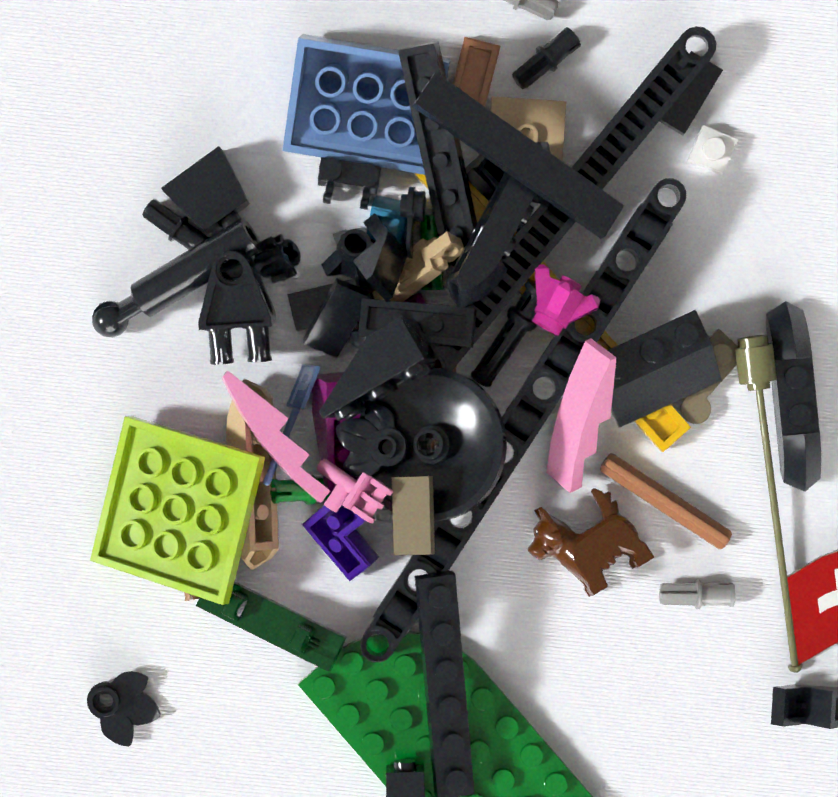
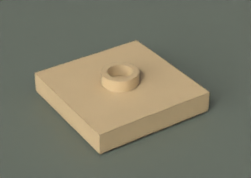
[490,96,566,161]

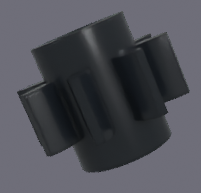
[254,234,301,283]

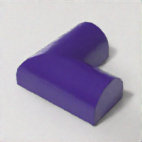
[301,500,379,581]

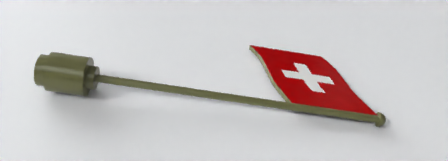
[735,335,838,673]

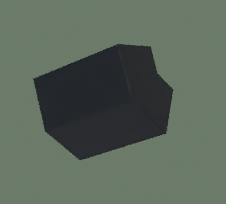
[466,154,505,201]

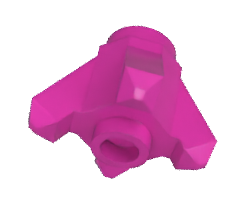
[532,264,600,336]

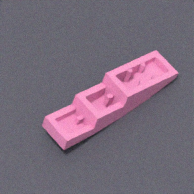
[546,339,616,493]
[221,371,330,503]

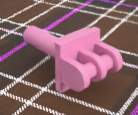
[317,459,393,524]

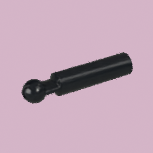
[92,218,262,338]

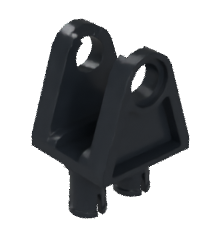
[198,250,276,365]

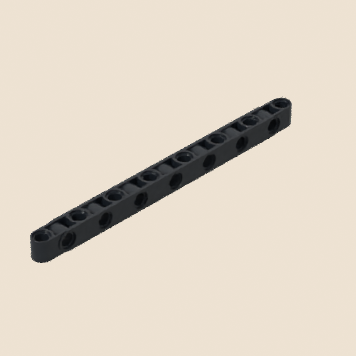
[360,178,686,662]

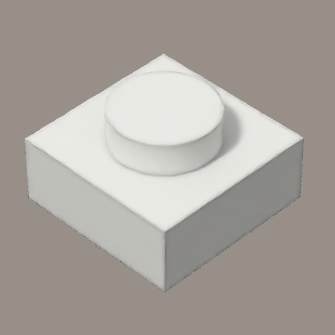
[687,125,738,175]

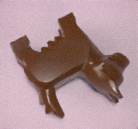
[528,488,654,597]

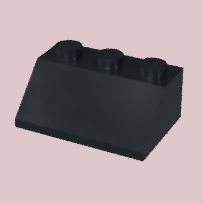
[607,309,722,428]

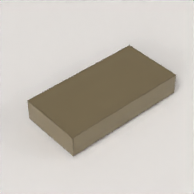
[392,476,435,555]

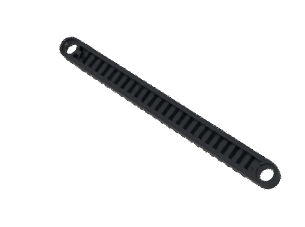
[430,26,717,371]

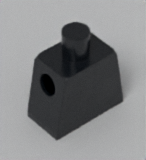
[161,146,250,234]

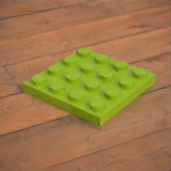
[90,416,265,605]

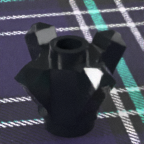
[321,229,376,293]

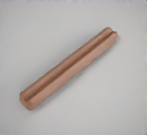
[600,453,732,549]

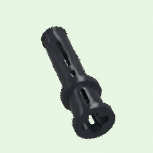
[470,279,538,388]

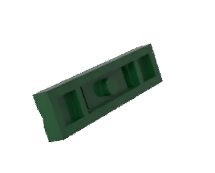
[196,582,347,672]

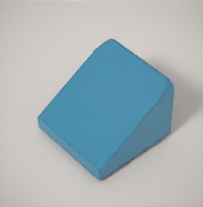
[366,195,407,245]

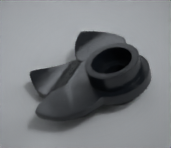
[400,187,426,259]
[336,402,408,477]
[87,671,161,747]

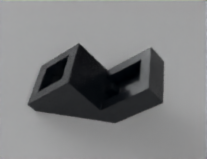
[353,213,407,302]
[771,685,838,729]

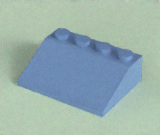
[282,34,451,175]

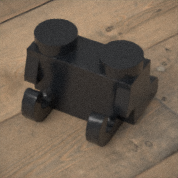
[318,157,382,210]

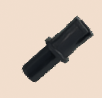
[512,27,581,89]
[142,199,209,250]

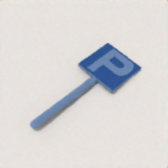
[263,365,321,486]

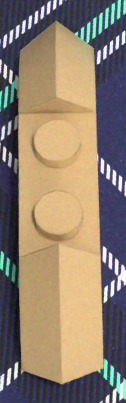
[226,379,279,570]

